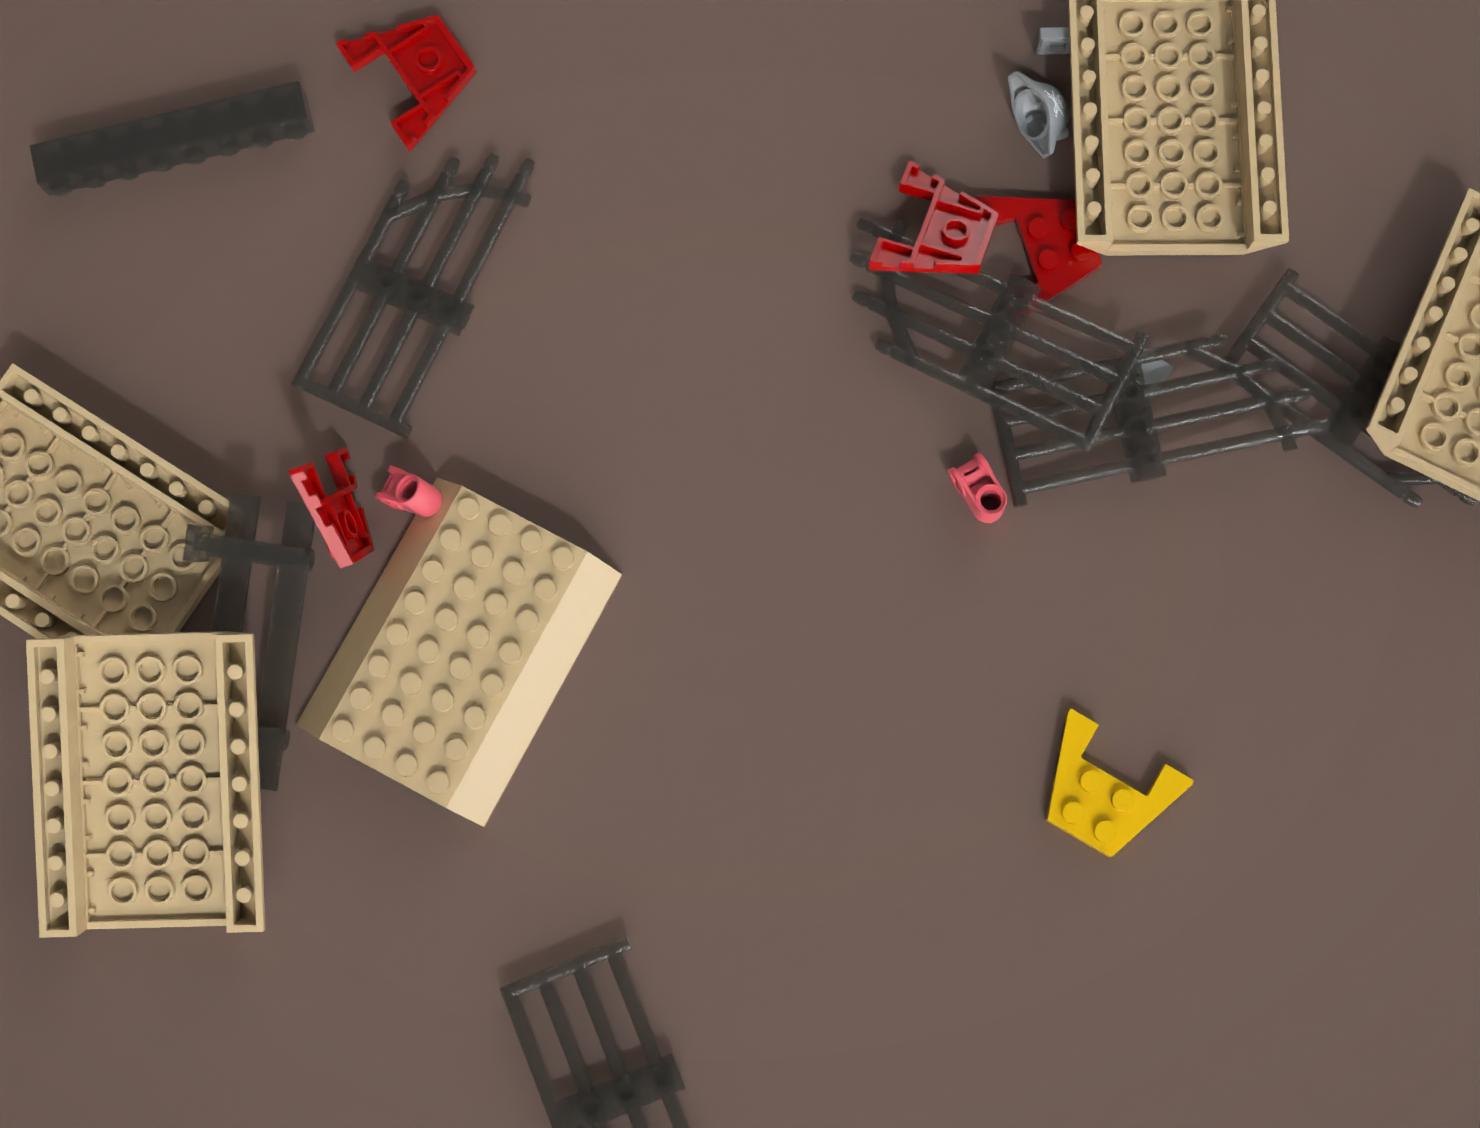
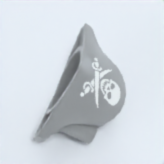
[1008,71,1069,159]

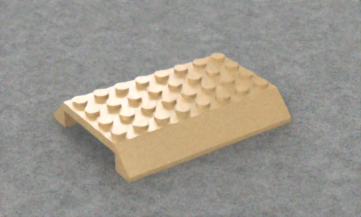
[1068,0,1289,256]
[1366,188,1480,501]
[0,363,247,639]
[296,478,622,827]
[26,631,266,938]

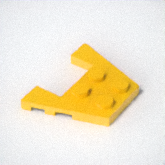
[1046,708,1194,858]

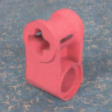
[947,452,1007,523]
[374,465,442,517]

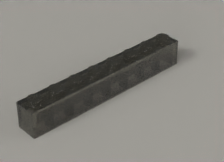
[29,81,315,196]

